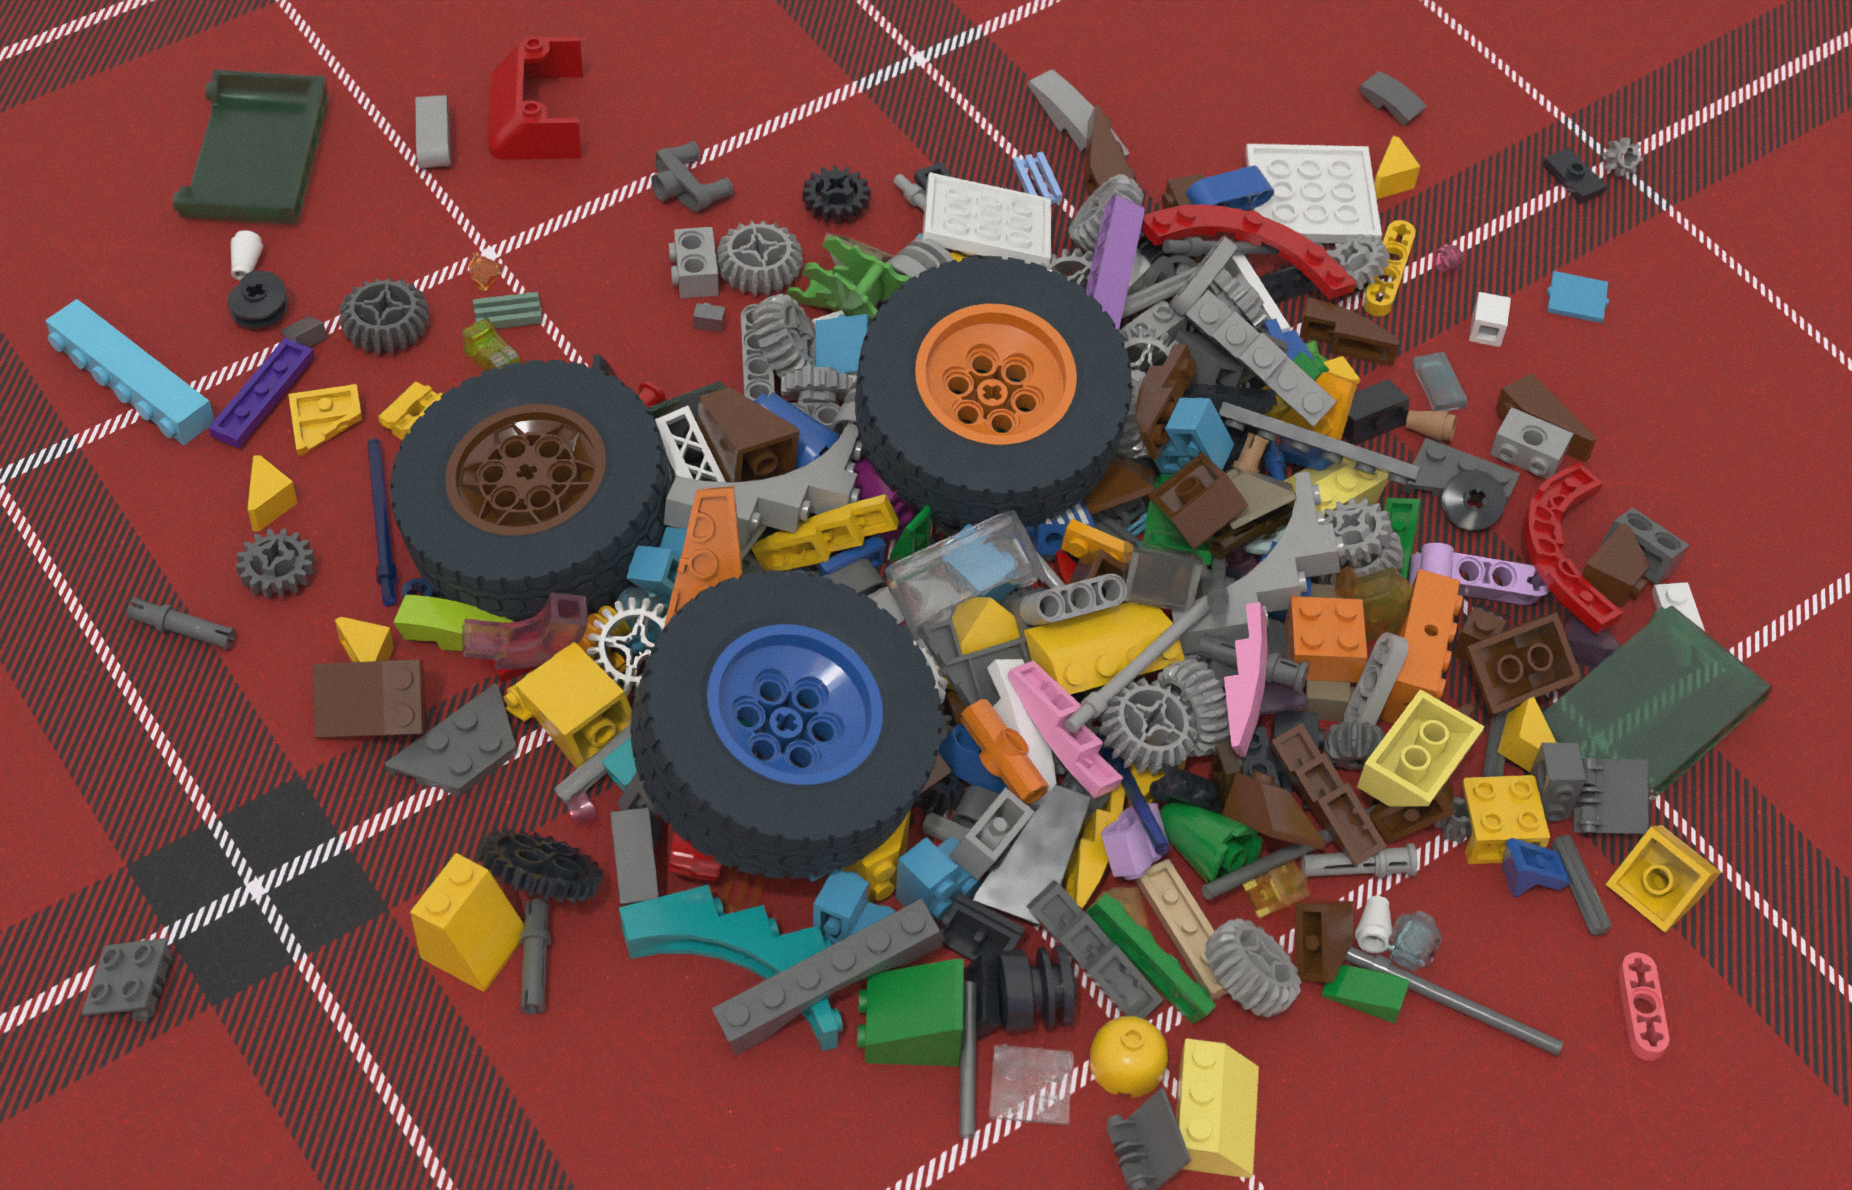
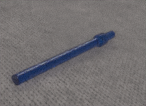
[367,439,398,607]
[1096,726,1170,856]

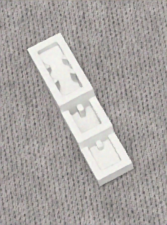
[987,659,1057,809]

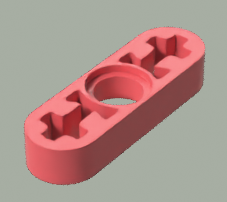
[1618,952,1670,1061]

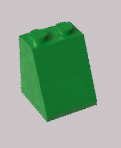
[857,959,963,1067]

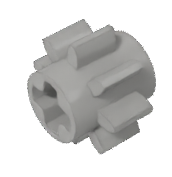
[1602,138,1643,176]

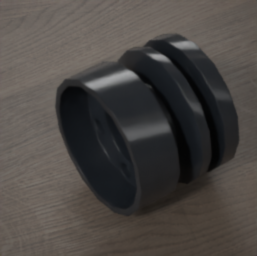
[996,945,1077,1033]

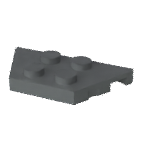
[384,683,517,797]

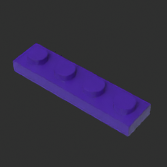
[208,338,315,448]

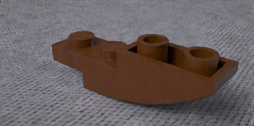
[1136,344,1197,459]

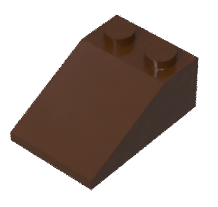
[1464,612,1582,715]
[312,659,427,737]

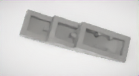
[1027,69,1129,158]

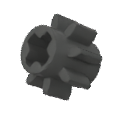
[1434,796,1472,844]

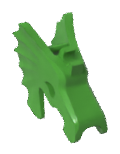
[787,236,910,325]

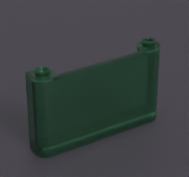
[173,70,328,225]
[1540,606,1773,804]

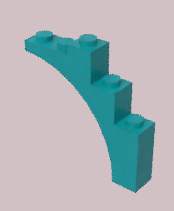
[619,885,843,1051]

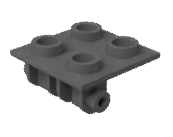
[1574,758,1649,834]
[81,938,172,1022]
[1106,1088,1192,1190]

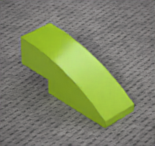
[393,595,516,652]

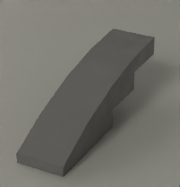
[1026,880,1164,1019]

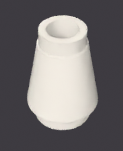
[231,231,263,281]
[1355,896,1393,953]

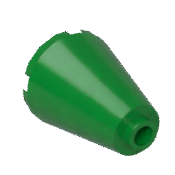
[1160,800,1263,893]

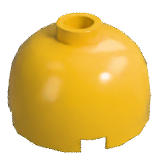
[1089,1016,1168,1097]

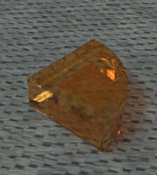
[469,253,502,292]

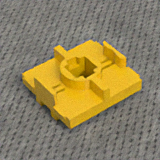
[378,382,443,440]

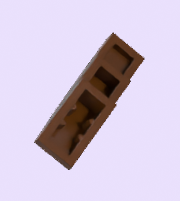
[1268,723,1387,866]

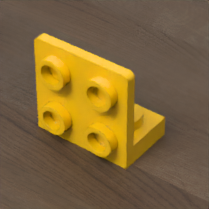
[1462,775,1550,864]

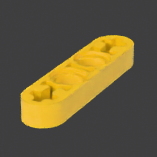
[1363,220,1416,316]

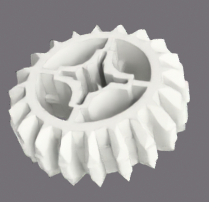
[587,598,667,695]

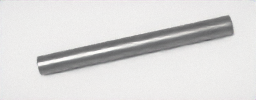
[959,982,977,1139]

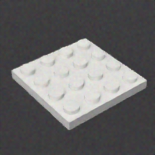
[1245,144,1382,243]
[922,172,1051,265]

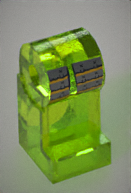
[462,317,522,371]

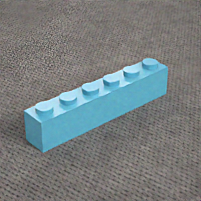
[45,299,214,446]

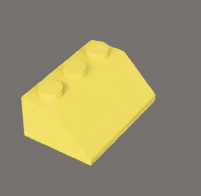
[1284,459,1388,518]
[1357,689,1485,806]
[1176,1038,1259,1178]

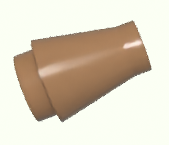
[1406,410,1457,443]

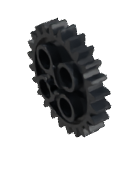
[478,829,603,903]

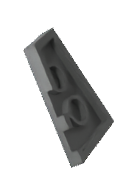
[1401,438,1520,505]

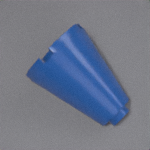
[754,392,840,470]

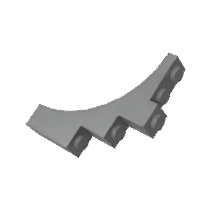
[1184,290,1337,427]
[664,423,863,546]
[1171,471,1345,654]

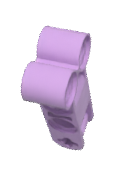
[1408,543,1549,605]

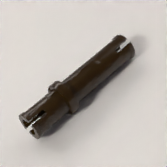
[1208,503,1293,560]

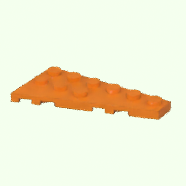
[664,486,743,627]

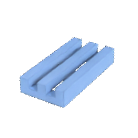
[1013,152,1063,204]

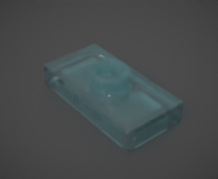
[1412,352,1468,411]

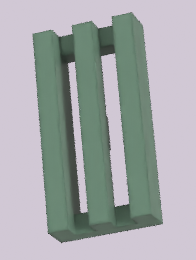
[473,292,542,331]

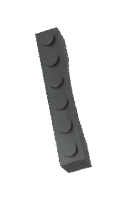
[712,899,943,1055]

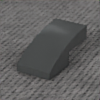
[1358,71,1427,127]

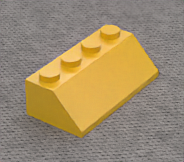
[1024,597,1185,695]

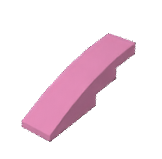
[1224,602,1268,757]
[1007,660,1123,799]

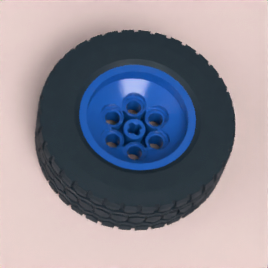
[630,570,942,879]

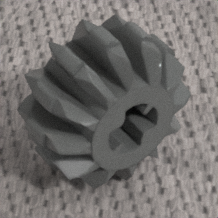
[1324,721,1385,771]

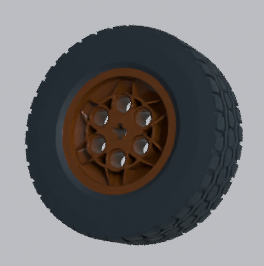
[390,360,674,628]

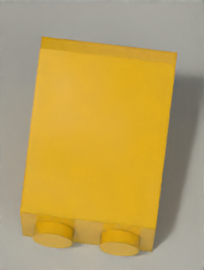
[936,596,1020,691]
[515,642,632,769]
[410,853,524,993]

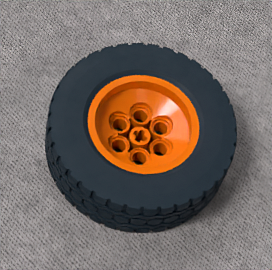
[855,256,1132,532]

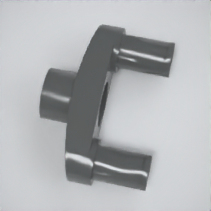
[651,141,733,212]

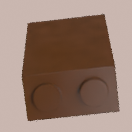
[695,387,800,483]

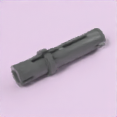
[127,597,236,650]
[520,899,551,1015]

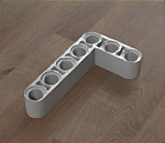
[741,304,841,428]

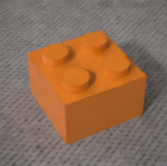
[1285,596,1367,683]

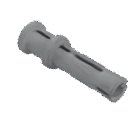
[1301,843,1418,878]

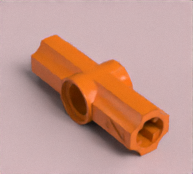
[960,699,1049,806]

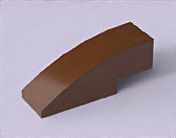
[1300,297,1399,367]

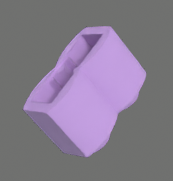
[1101,803,1169,880]

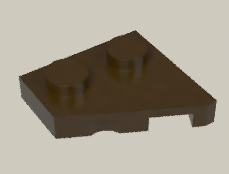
[1208,741,1243,814]

